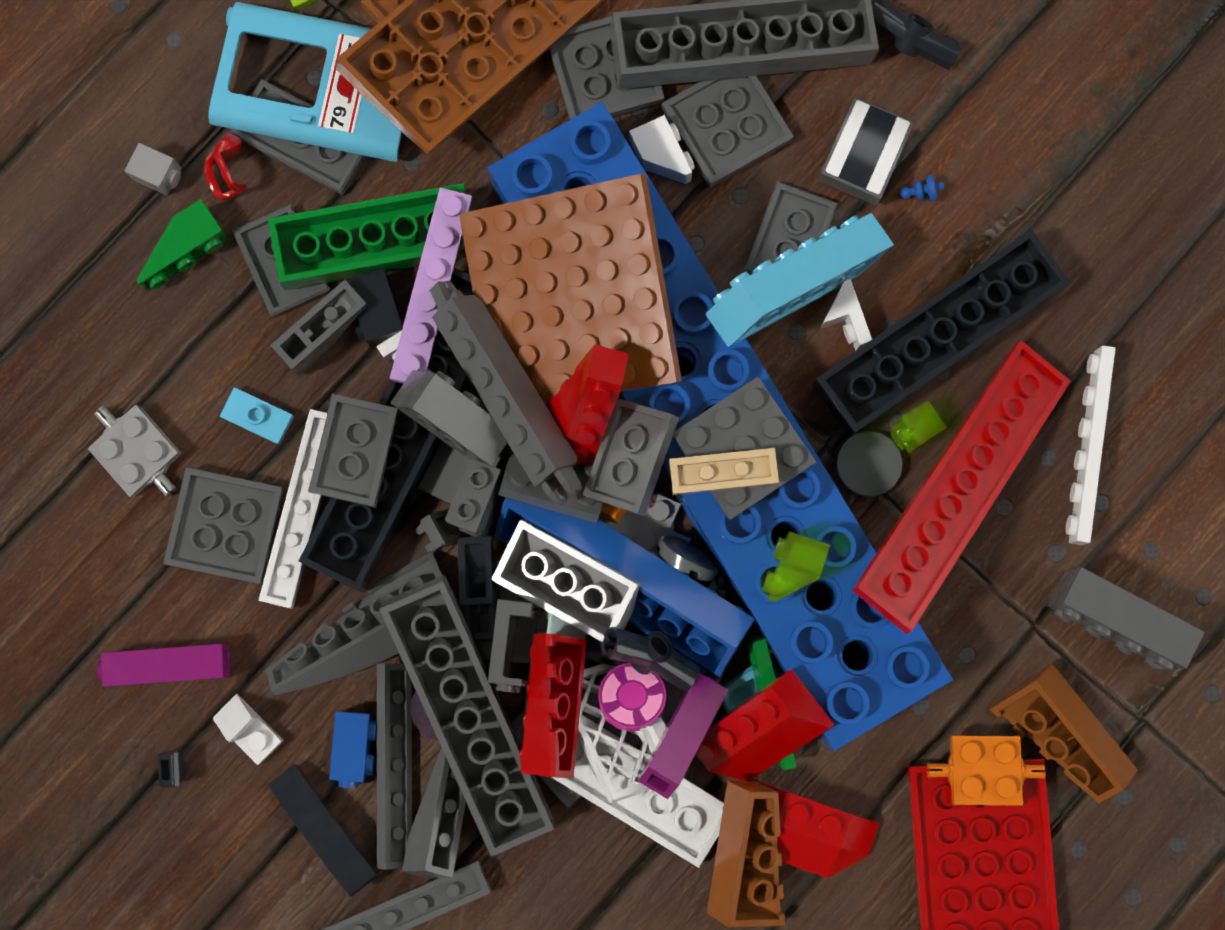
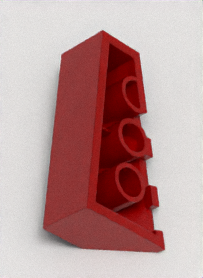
[546,344,629,466]
[520,633,587,778]

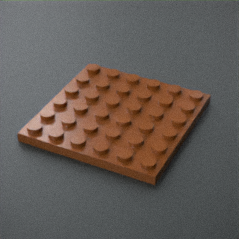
[459,174,682,404]

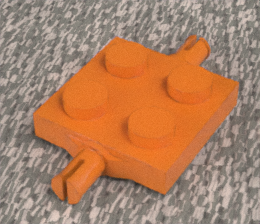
[927,736,1045,806]

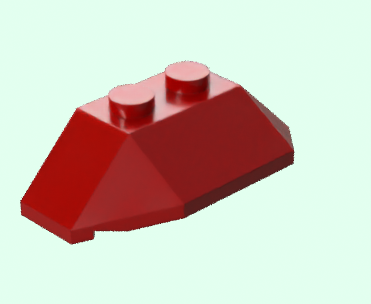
[751,778,879,878]

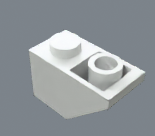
[629,115,695,184]

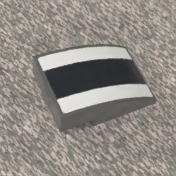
[818,97,914,206]

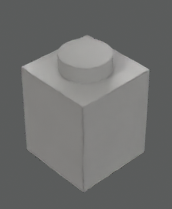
[125,143,182,196]

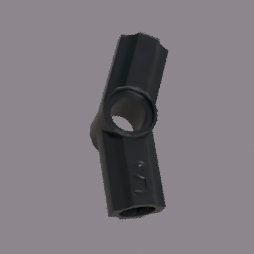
[872,0,962,70]
[601,627,700,692]

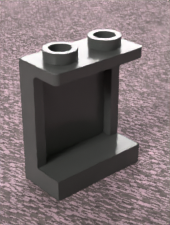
[445,459,506,538]
[488,600,538,693]

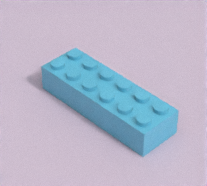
[706,213,894,348]

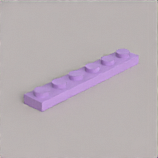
[390,188,472,383]

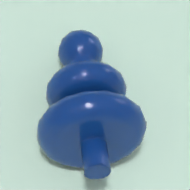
[900,174,944,202]

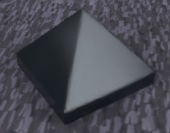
[158,752,190,787]

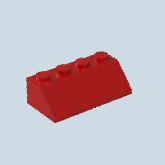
[696,669,835,781]

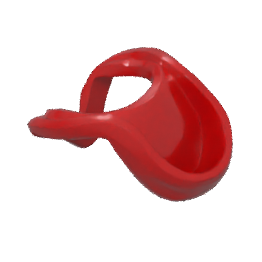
[204,133,247,200]

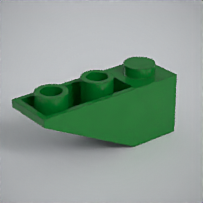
[136,199,229,291]

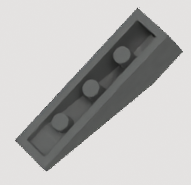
[402,747,466,879]

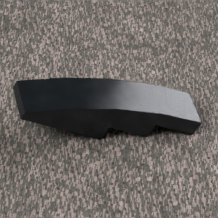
[268,764,378,897]

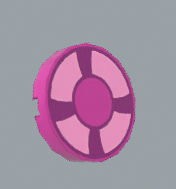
[598,663,667,732]

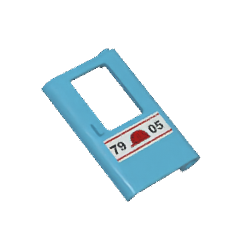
[208,2,402,162]

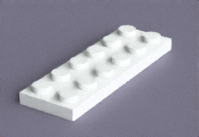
[552,715,724,868]

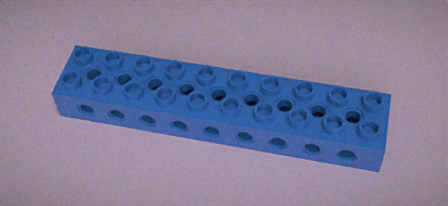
[487,101,953,751]

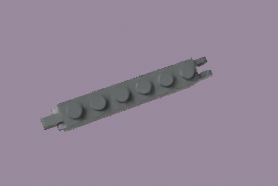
[430,281,582,506]

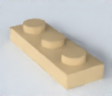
[669,448,779,495]

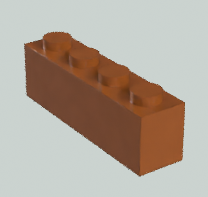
[989,663,1138,803]
[707,780,785,927]

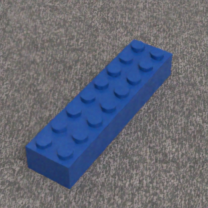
[494,498,755,679]

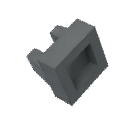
[415,509,462,552]

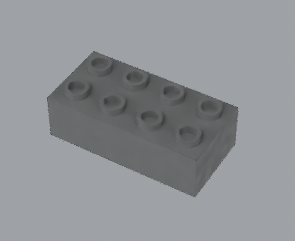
[1047,567,1205,672]

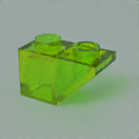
[891,401,947,453]
[762,532,830,603]

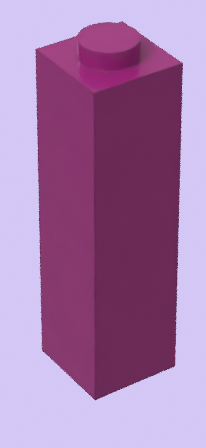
[97,644,231,687]
[638,673,728,799]

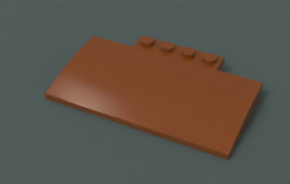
[336,0,604,155]

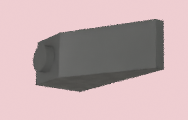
[270,280,367,376]

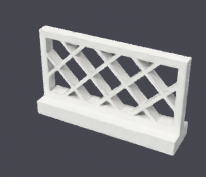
[578,664,688,804]

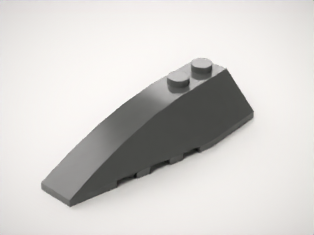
[266,551,462,695]

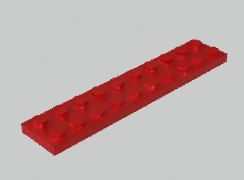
[852,340,1071,634]

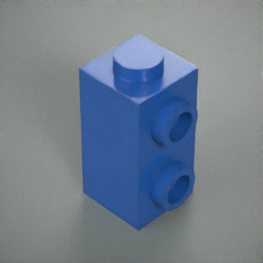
[329,711,377,788]

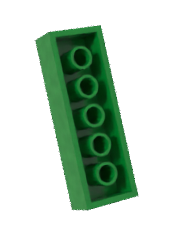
[267,183,467,291]

